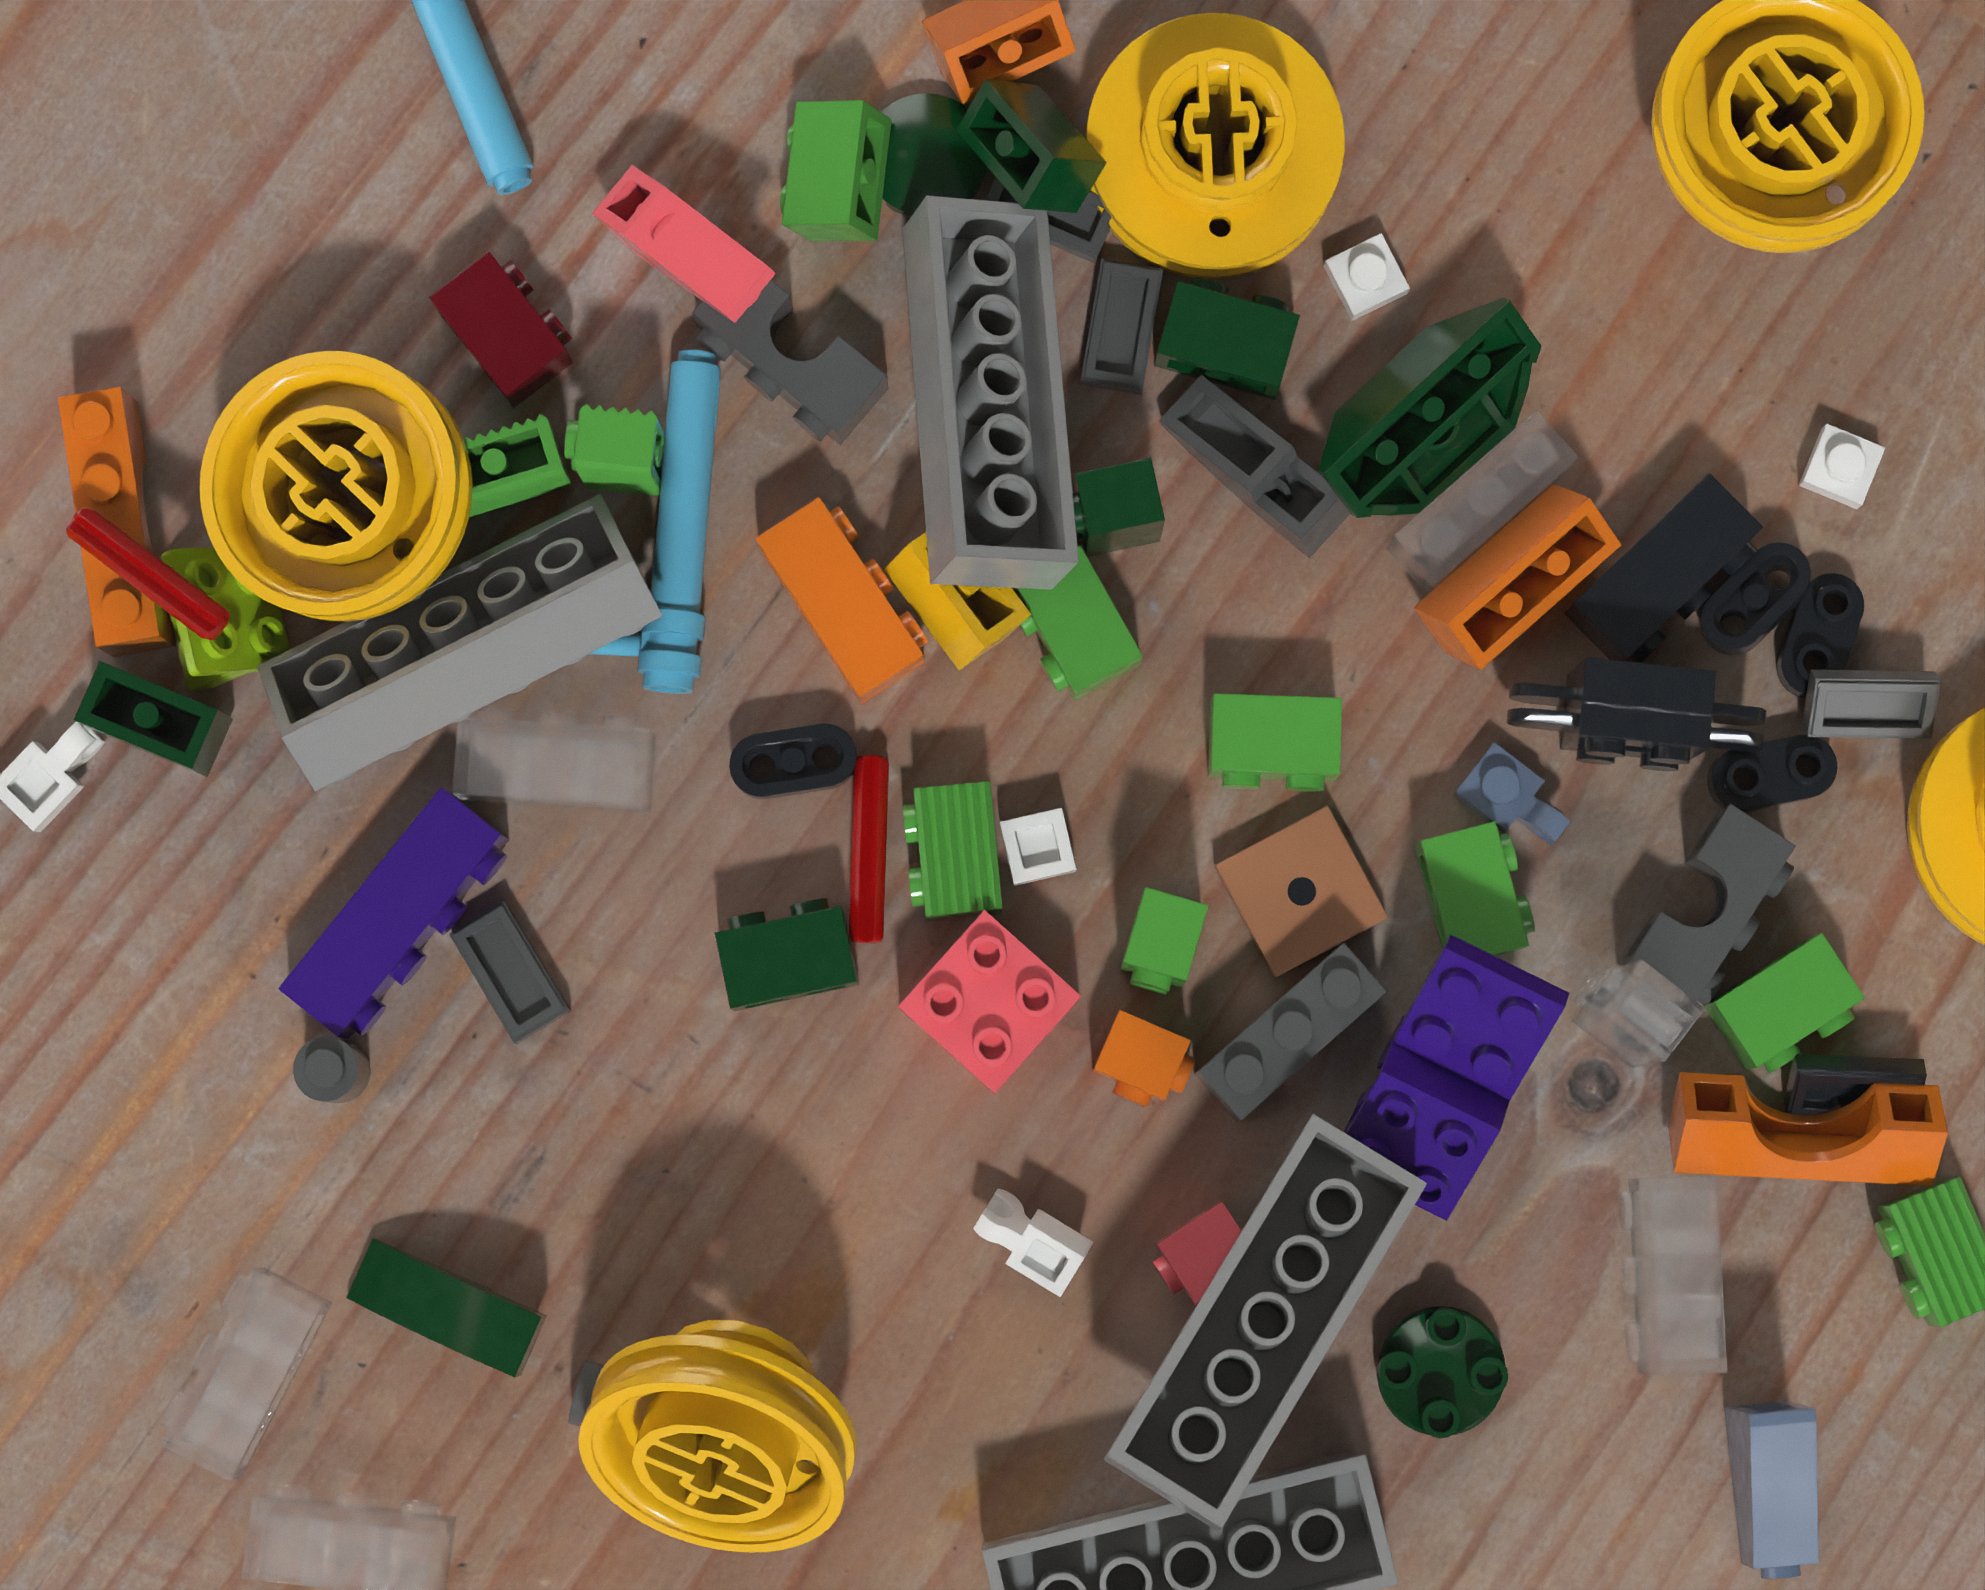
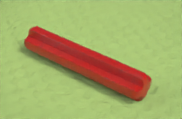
[66,508,230,640]
[849,755,889,944]

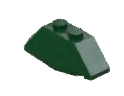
[1318,298,1542,518]

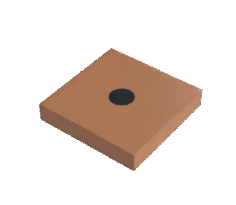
[1214,805,1388,979]

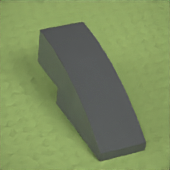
[1159,375,1350,558]

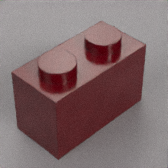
[429,252,573,408]

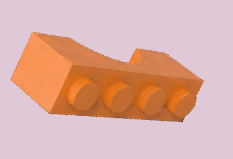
[58,386,175,657]
[1668,1072,1948,1186]

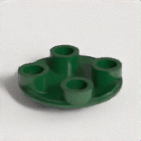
[881,93,987,215]
[1377,1306,1508,1438]

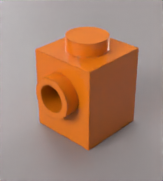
[1093,1010,1196,1107]

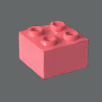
[898,910,1081,1095]

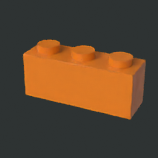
[1413,484,1622,670]
[755,497,928,705]

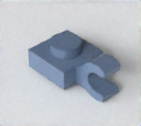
[1454,742,1571,846]

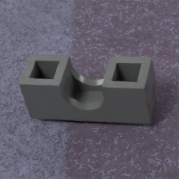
[692,280,889,445]
[1618,804,1796,1011]
[1194,943,1387,1122]

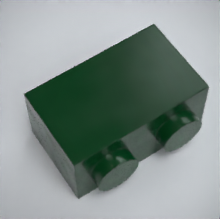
[956,79,1107,213]
[1155,278,1300,400]
[1073,457,1165,557]
[74,661,233,777]
[715,898,859,1012]

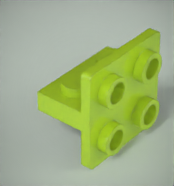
[161,547,290,692]

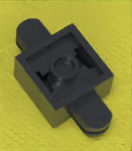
[1507,657,1766,771]

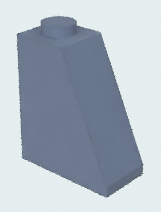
[1724,1401,1819,1579]

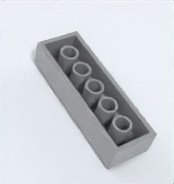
[903,195,1079,590]
[257,493,662,792]
[1103,1114,1427,1531]
[982,1449,1399,1590]

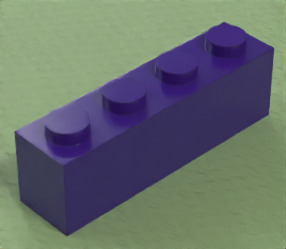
[278,787,509,1040]

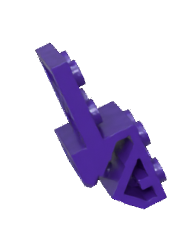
[1344,934,1569,1221]

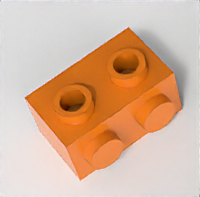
[921,0,1076,104]

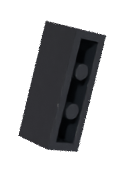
[1564,473,1763,663]

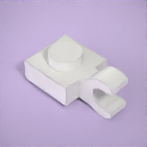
[0,722,105,832]
[973,1189,1094,1297]

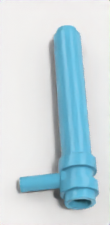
[411,0,533,195]
[589,350,721,694]

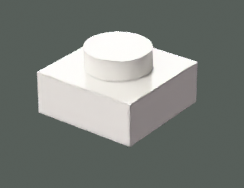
[1323,233,1410,321]
[1798,424,1885,509]
[1000,808,1077,886]

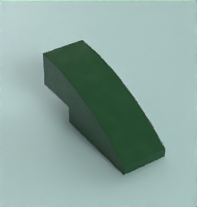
[346,1238,547,1378]

